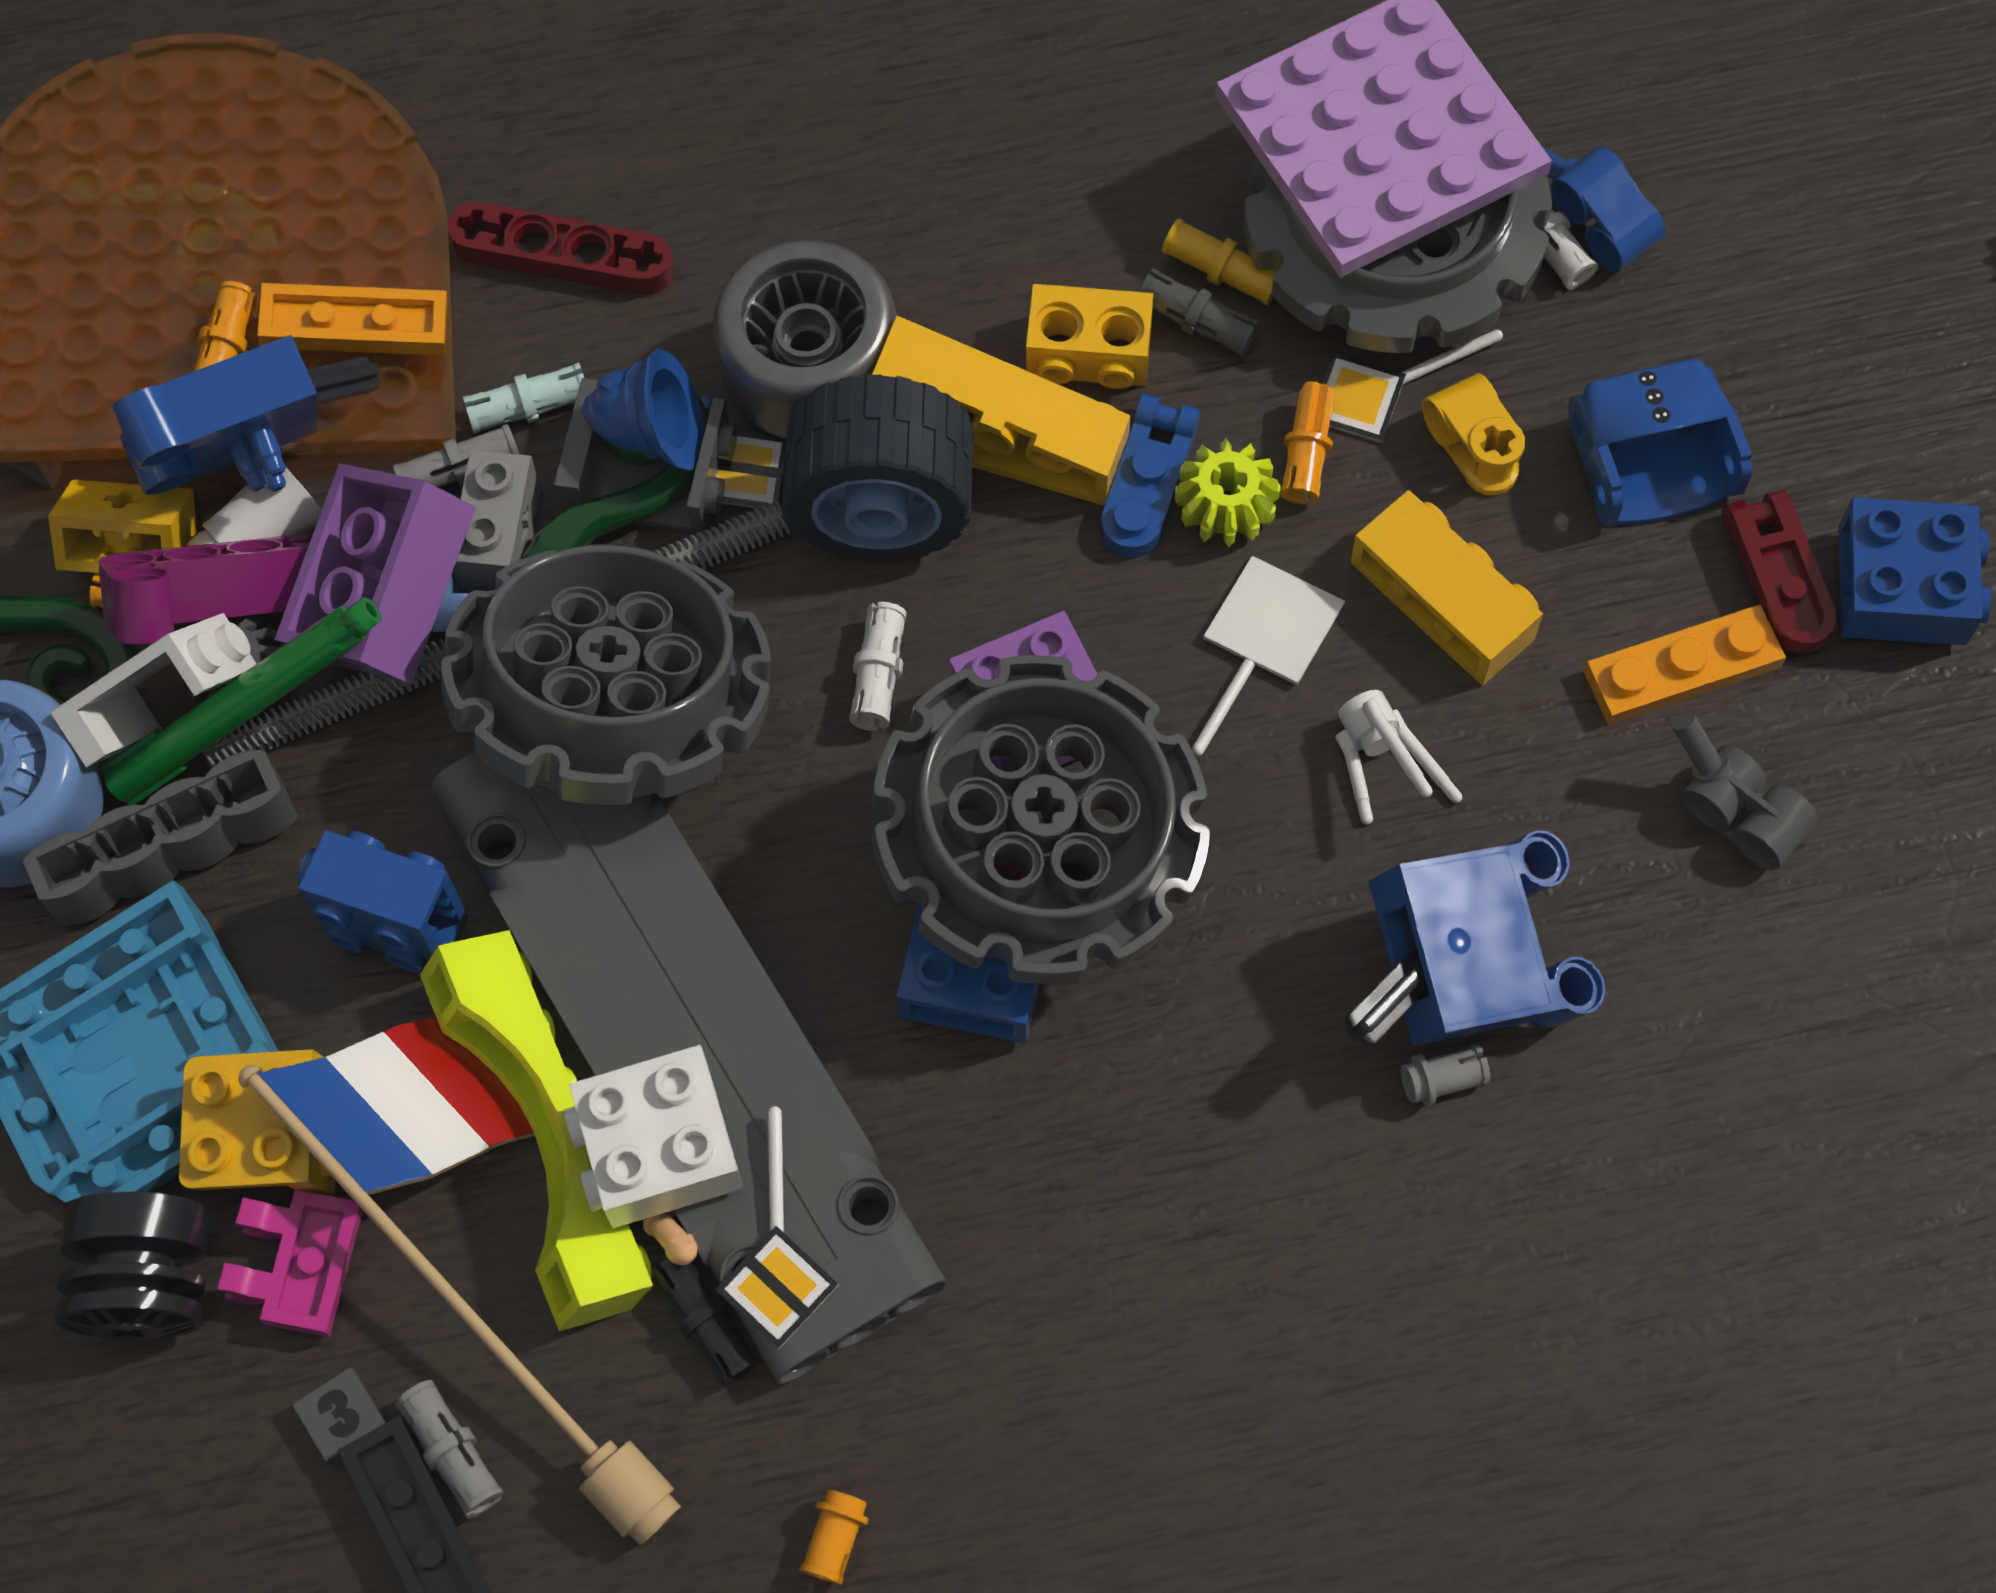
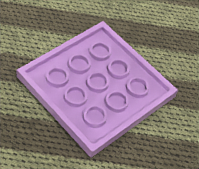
[1215,0,1552,278]

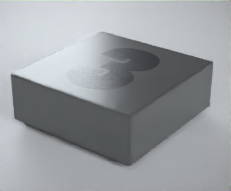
[292,1367,387,1466]

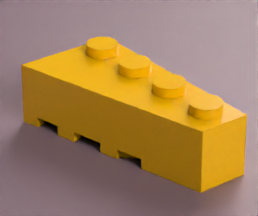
[872,315,1130,506]

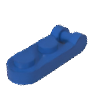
[1101,393,1202,558]

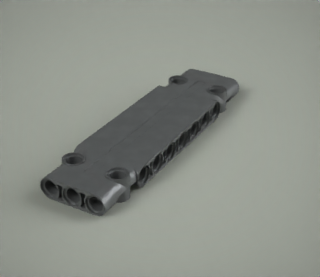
[431,752,947,1384]

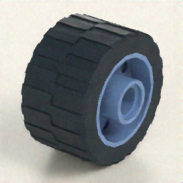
[782,375,973,562]

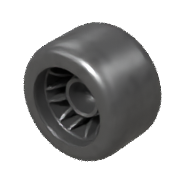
[713,240,897,440]

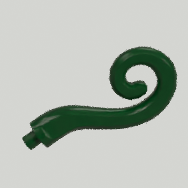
[522,396,709,559]
[0,595,136,705]

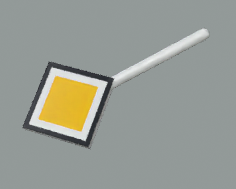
[1321,330,1503,443]

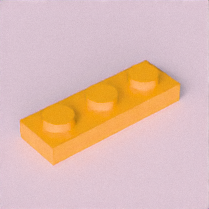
[258,283,448,356]
[1583,604,1786,725]

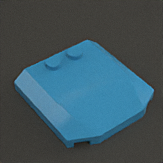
[0,880,278,1203]

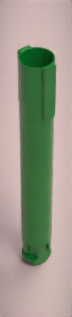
[100,597,382,805]

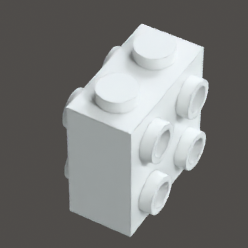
[563,1044,744,1228]

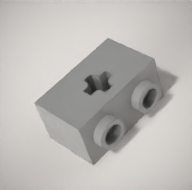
[453,450,542,594]

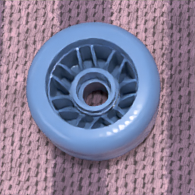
[0,680,105,888]

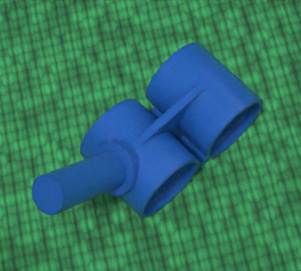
[1542,146,1666,273]

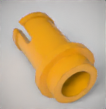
[799,1490,869,1585]

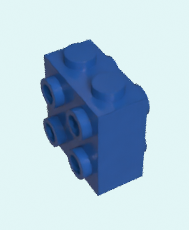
[1838,497,1991,646]
[297,830,468,973]
[896,904,1040,1044]

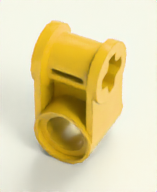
[1421,373,1525,496]

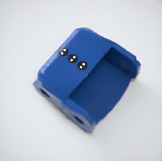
[1568,359,1753,527]

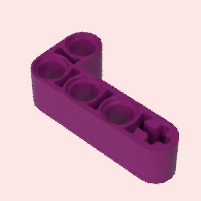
[99,533,313,644]

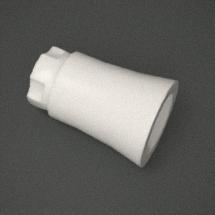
[186,468,322,546]

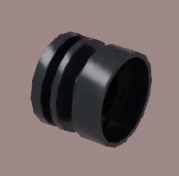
[55,1192,209,1341]

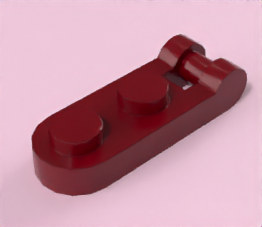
[1722,490,1837,653]

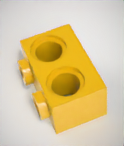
[1026,284,1153,389]

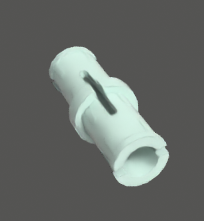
[463,363,584,434]

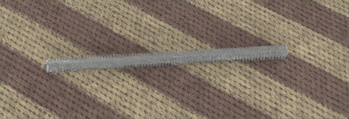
[203,500,790,769]

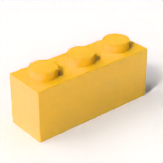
[1350,490,1544,686]

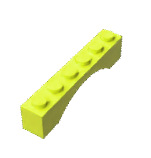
[420,930,653,1331]

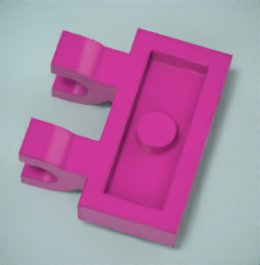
[217,1189,363,1338]

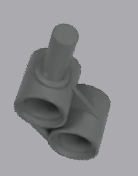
[1671,712,1818,870]

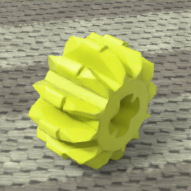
[1175,438,1280,547]

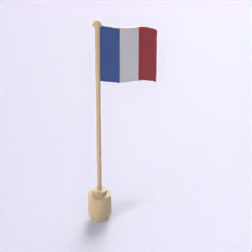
[239,1017,681,1546]

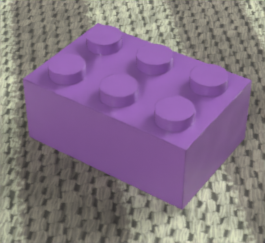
[274,463,476,685]

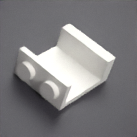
[50,613,256,767]

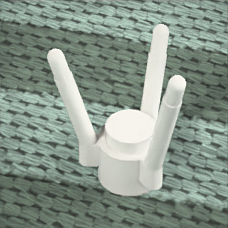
[1335,690,1462,825]

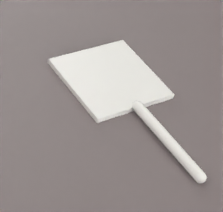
[1192,556,1345,756]

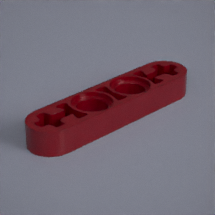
[447,202,675,294]

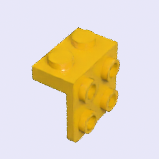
[179,1049,335,1196]

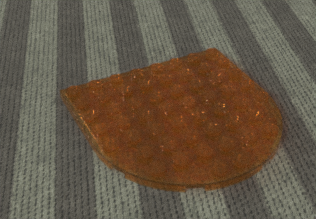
[0,33,456,463]

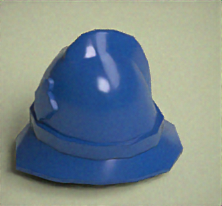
[581,348,705,472]

